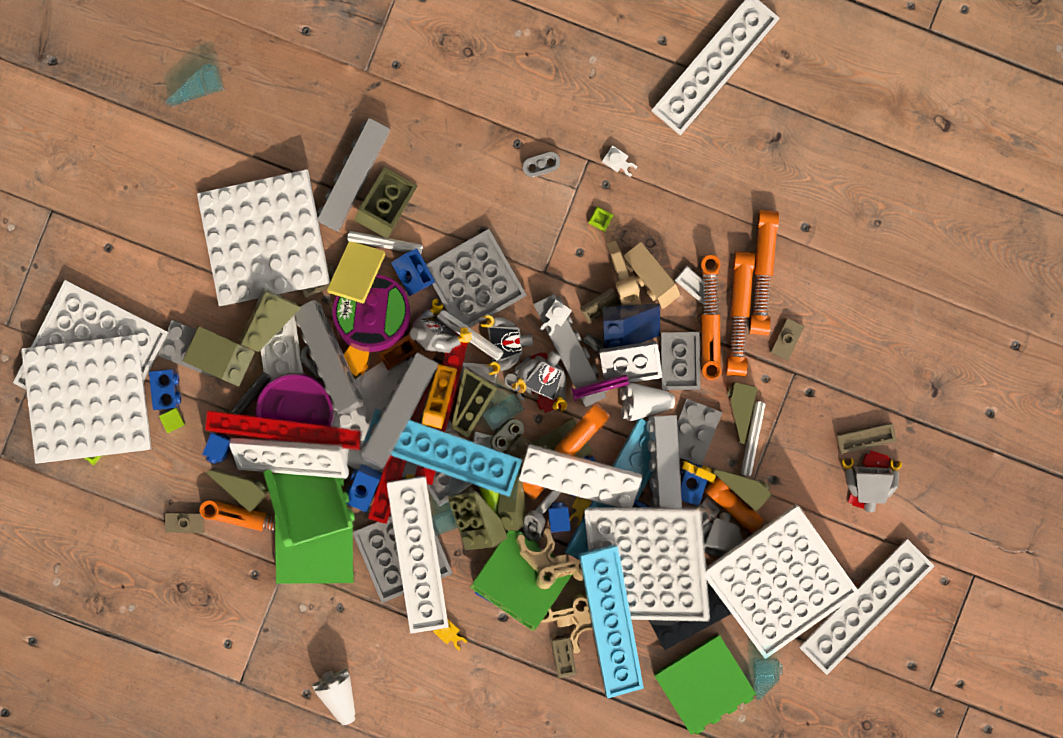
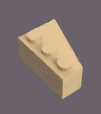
[623,242,681,310]

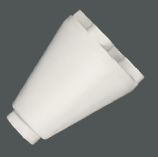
[620,383,675,421]
[312,669,355,725]

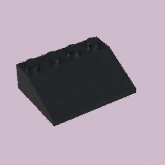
[649,565,732,650]

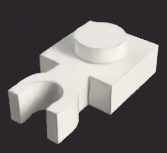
[602,146,638,177]
[541,300,572,336]

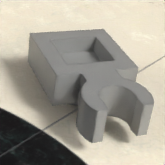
[697,496,720,525]

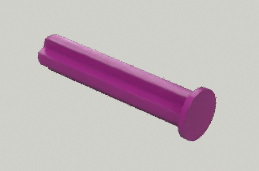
[571,375,629,402]

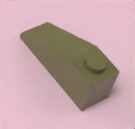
[727,382,757,444]
[498,468,526,531]

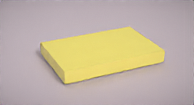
[327,241,385,304]

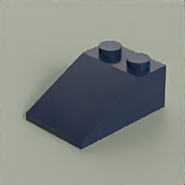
[602,303,660,349]

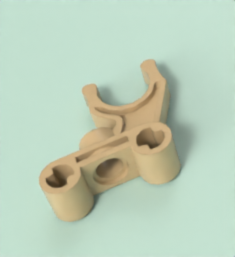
[607,241,642,306]
[516,529,584,589]
[541,593,593,654]

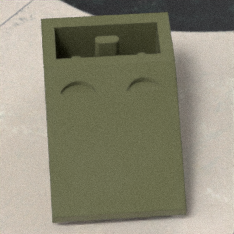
[447,492,507,550]

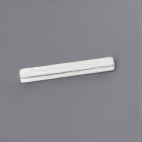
[347,231,423,254]
[437,310,503,360]
[741,401,765,476]

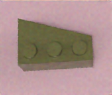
[239,288,301,352]
[451,366,498,438]

